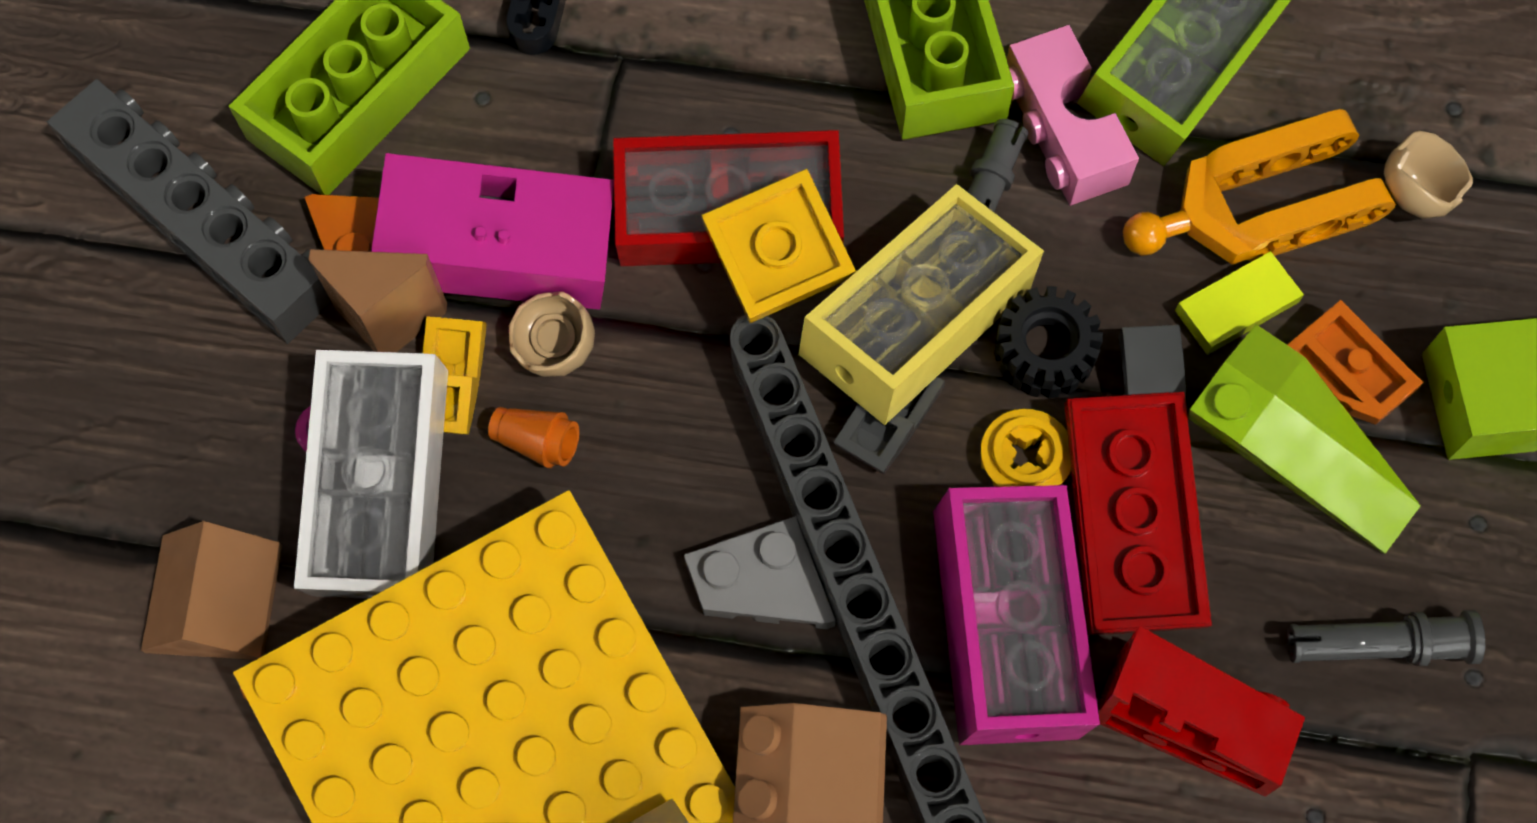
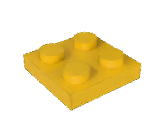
[701,169,856,323]

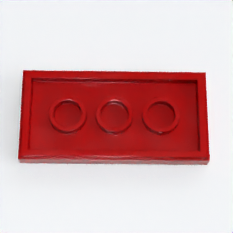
[1064,392,1212,636]

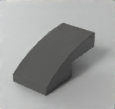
[1118,325,1187,410]
[834,377,945,474]

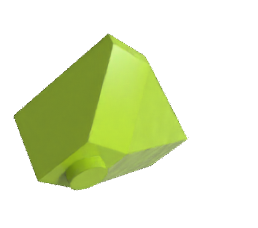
[1187,324,1421,554]

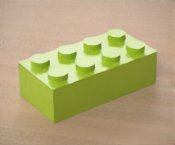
[228,0,470,195]
[864,0,1014,140]

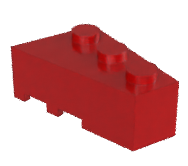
[1097,626,1305,797]

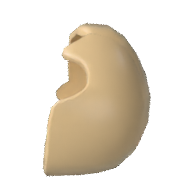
[1384,130,1473,219]
[509,291,595,377]

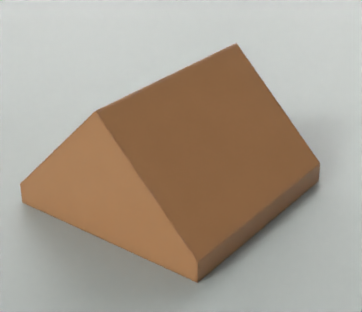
[309,249,447,352]
[141,521,282,660]

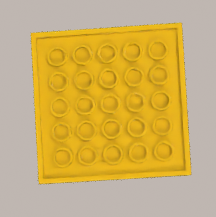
[233,490,735,823]

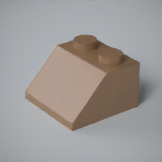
[733,703,887,823]

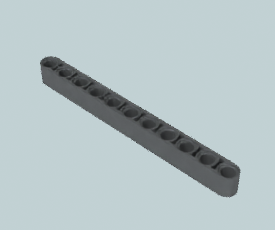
[730,315,987,823]

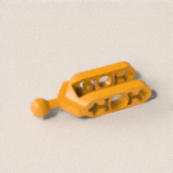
[1123,109,1396,265]

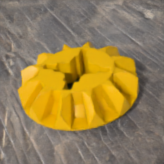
[981,409,1071,487]

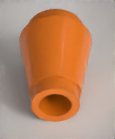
[488,407,579,468]

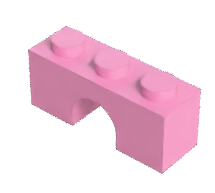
[1007,25,1139,206]

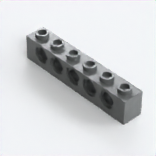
[46,78,332,344]

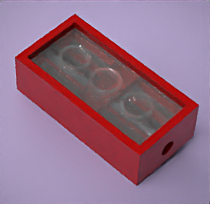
[613,130,844,266]

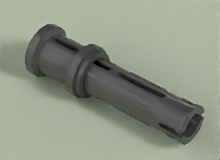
[1287,610,1485,666]

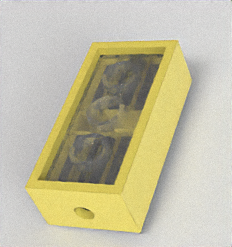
[799,184,1044,426]

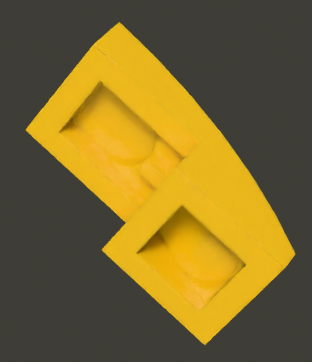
[423,316,487,435]

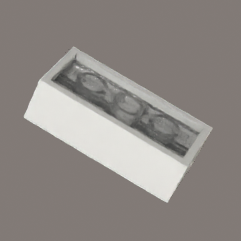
[294,350,448,599]

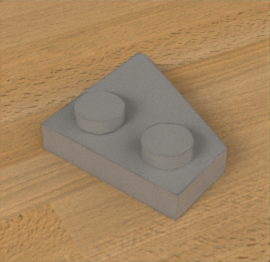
[684,516,835,629]

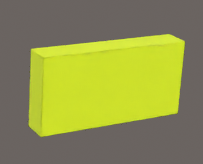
[1175,251,1304,355]

